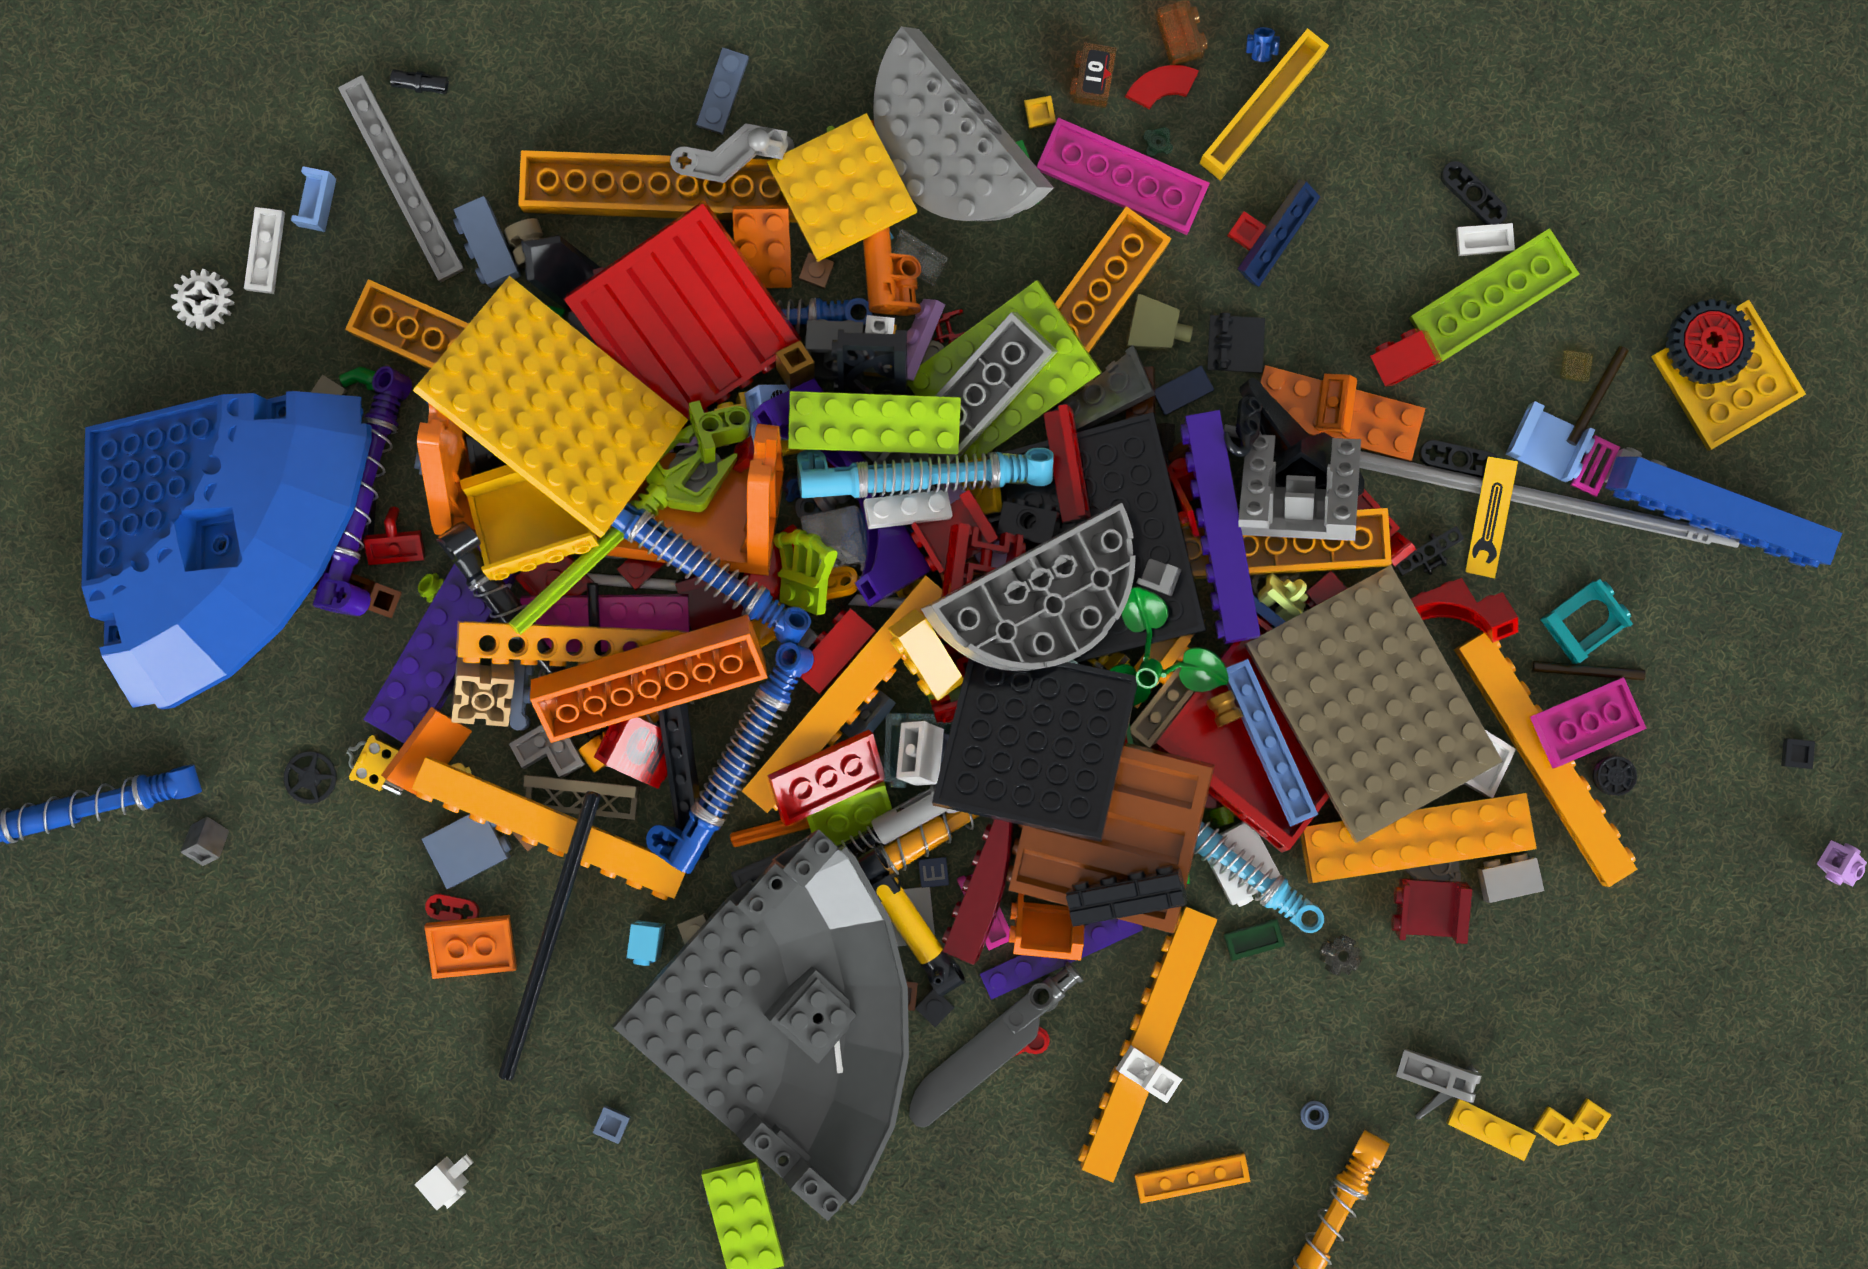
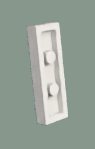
[244,207,285,294]
[863,490,953,529]

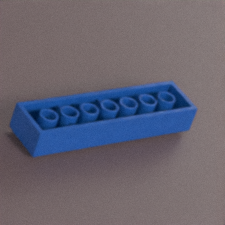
[1605,457,1842,568]

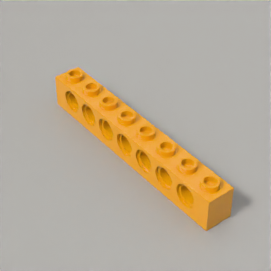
[456,621,688,666]

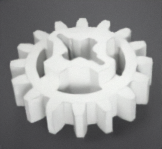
[171,269,234,331]

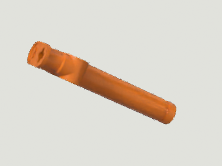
[863,120,921,316]

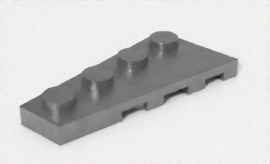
[1053,345,1155,433]

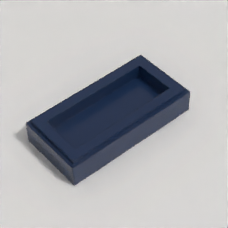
[1155,365,1214,416]

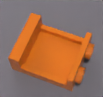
[1009,893,1084,961]

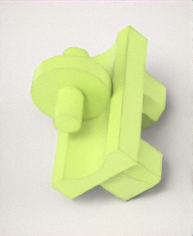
[1258,573,1308,622]

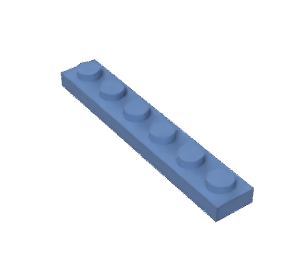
[1226,659,1318,827]

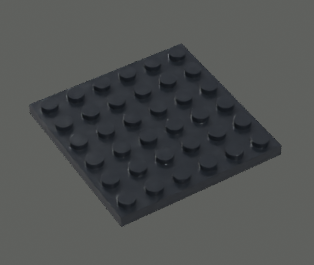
[932,658,1138,842]

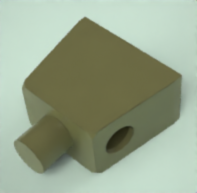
[1126,294,1193,352]

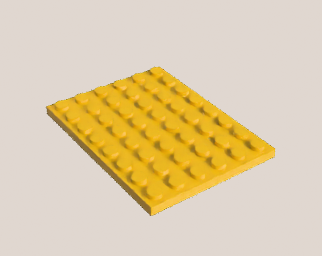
[413,276,688,538]

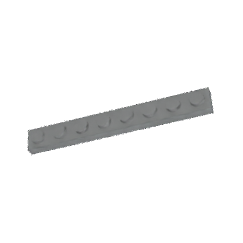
[338,75,465,283]

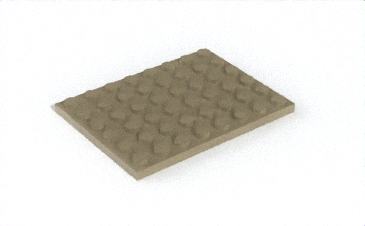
[1244,565,1503,843]

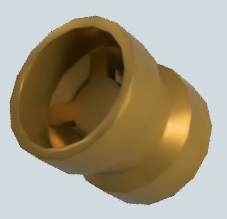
[1206,690,1243,727]

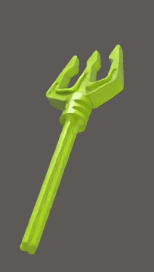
[509,425,738,635]

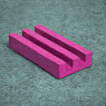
[1570,435,1620,497]

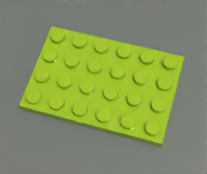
[908,280,1102,462]

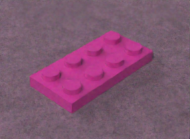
[1530,677,1647,769]

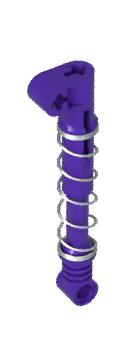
[312,366,412,616]

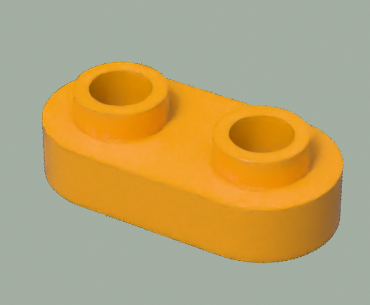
[827,566,860,600]

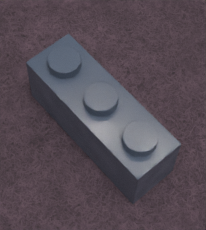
[453,196,521,289]

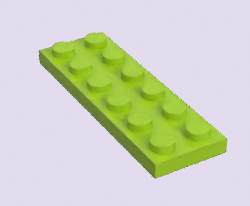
[1409,228,1580,364]
[788,391,961,454]

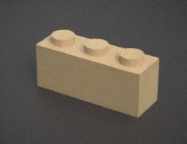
[1130,668,1194,748]

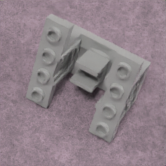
[1239,435,1361,541]

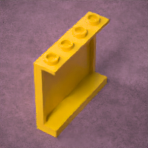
[460,465,599,581]

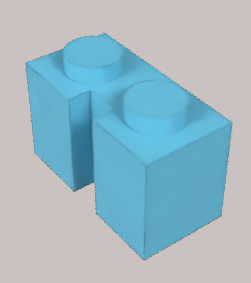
[627,920,665,966]

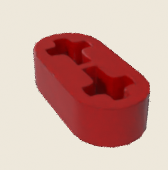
[425,894,480,921]

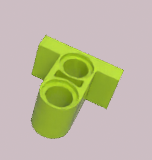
[689,400,750,464]

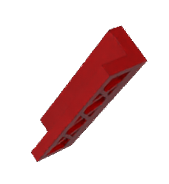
[1044,404,1091,523]

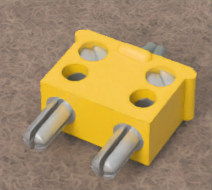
[346,734,404,795]

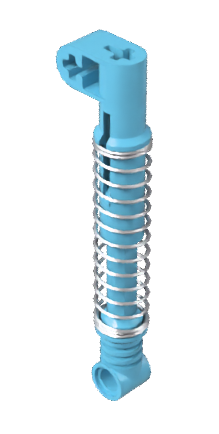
[1194,822,1324,933]

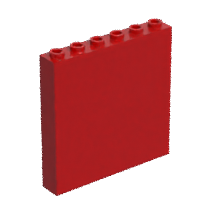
[1151,616,1329,853]

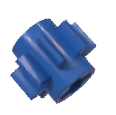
[1246,27,1280,62]

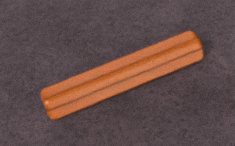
[730,817,810,847]

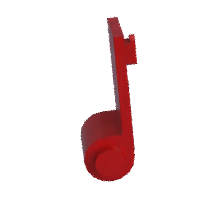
[1168,458,1199,537]

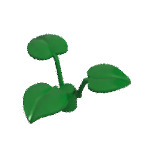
[1110,586,1229,706]

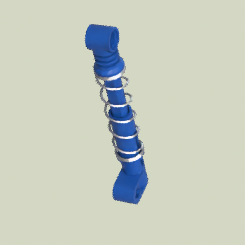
[0,764,202,844]

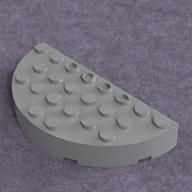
[873,26,1054,221]
[921,503,1135,671]

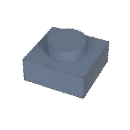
[593,1105,631,1144]

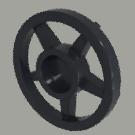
[284,752,337,804]

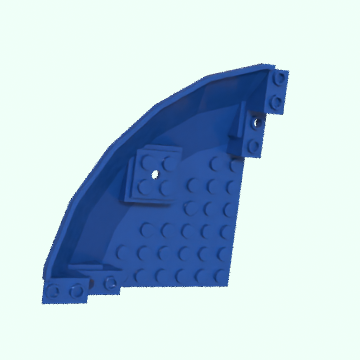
[82,391,372,710]

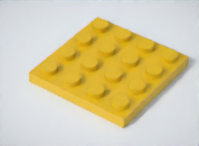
[767,113,917,262]
[1651,300,1806,451]

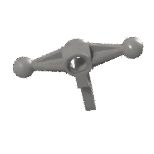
[670,124,794,183]

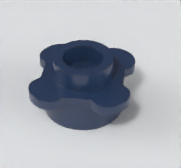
[782,473,801,502]

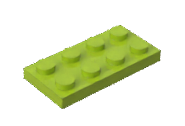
[701,1158,785,1269]

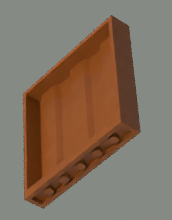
[1006,742,1215,933]

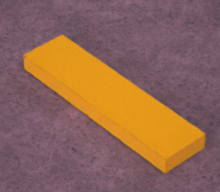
[1134,1153,1250,1203]

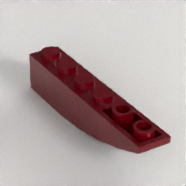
[942,819,1014,965]

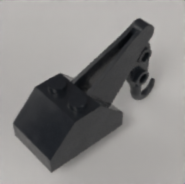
[1224,378,1364,496]

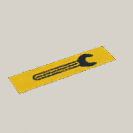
[1465,457,1518,578]

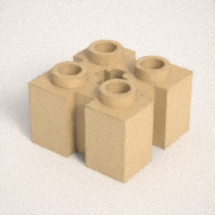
[451,657,515,727]

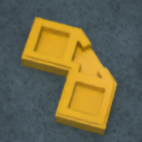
[1533,1098,1611,1146]

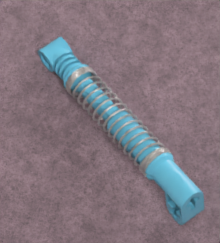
[797,448,1054,498]

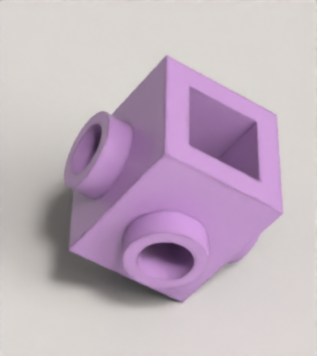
[1817,840,1867,887]

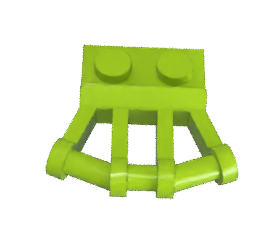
[774,529,838,615]

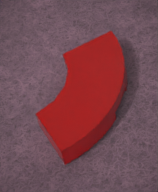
[1125,65,1199,109]

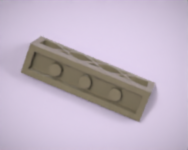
[523,775,639,820]

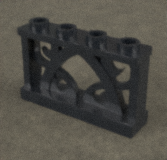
[832,329,908,395]

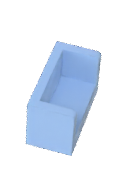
[291,167,336,232]

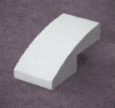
[1116,1045,1182,1103]

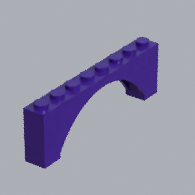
[752,378,931,607]

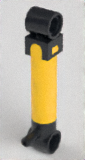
[856,847,966,997]

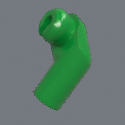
[339,366,376,391]

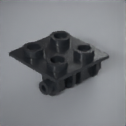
[1207,313,1265,373]

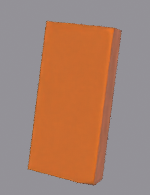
[1317,374,1357,433]

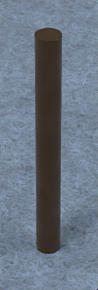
[1566,346,1629,446]
[1532,661,1645,681]

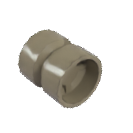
[504,218,543,269]

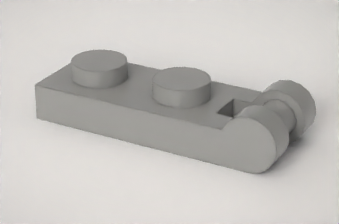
[1396,1049,1482,1103]

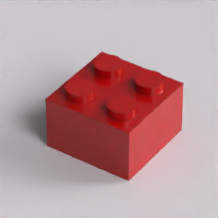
[1370,328,1442,386]

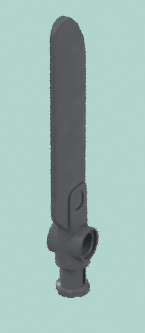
[909,961,1084,1128]

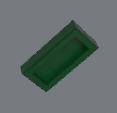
[1223,918,1285,961]

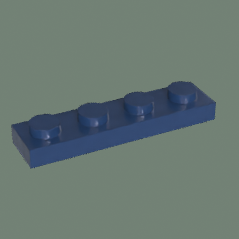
[1237,179,1320,287]

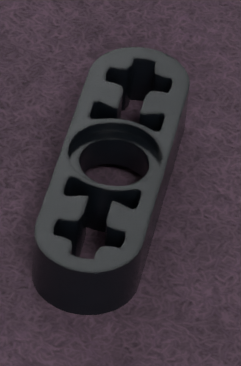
[1441,161,1507,225]
[1419,440,1498,478]

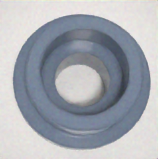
[1300,1101,1329,1130]

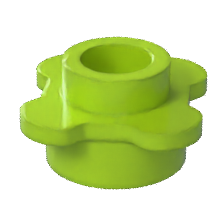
[418,573,444,603]

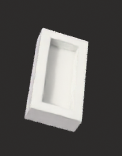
[1456,223,1515,256]

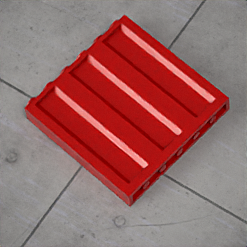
[564,200,801,430]

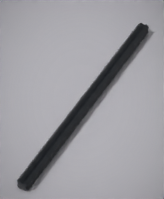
[499,791,601,1081]

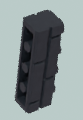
[1066,865,1188,927]

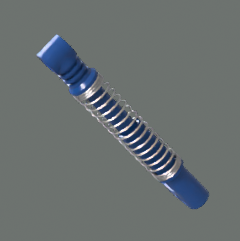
[646,642,814,874]

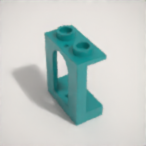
[1540,579,1633,664]

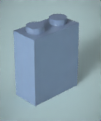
[422,814,512,889]

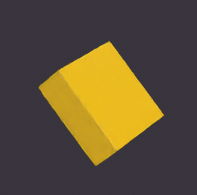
[1024,96,1056,129]

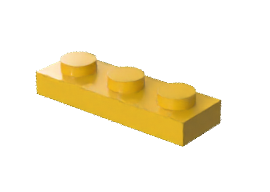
[1446,1099,1536,1161]

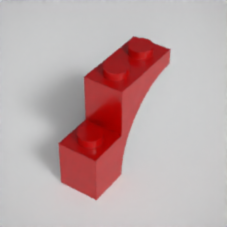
[1411,578,1518,643]

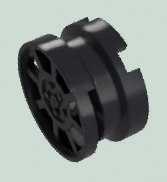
[1593,756,1637,796]

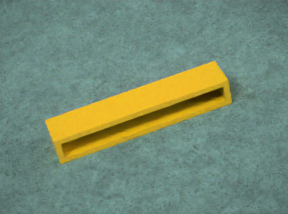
[1199,28,1329,181]

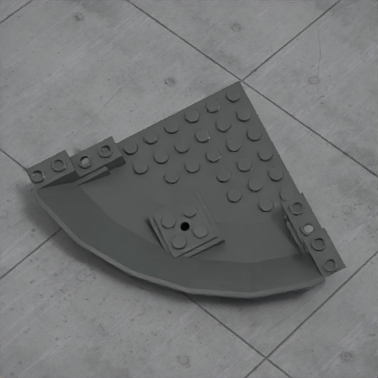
[612,829,909,1221]

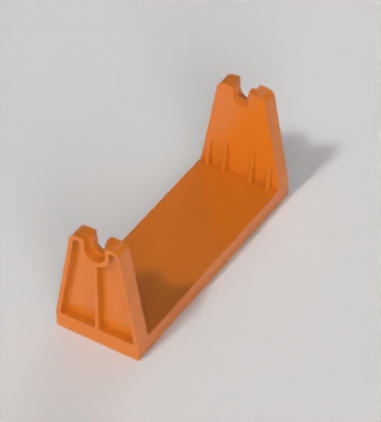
[417,403,784,576]

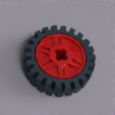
[1666,299,1755,384]

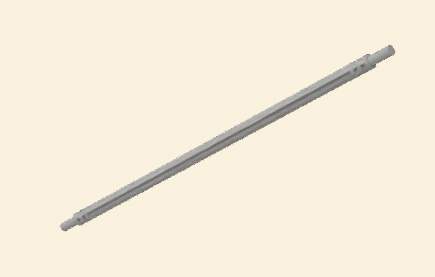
[1223,424,1740,548]

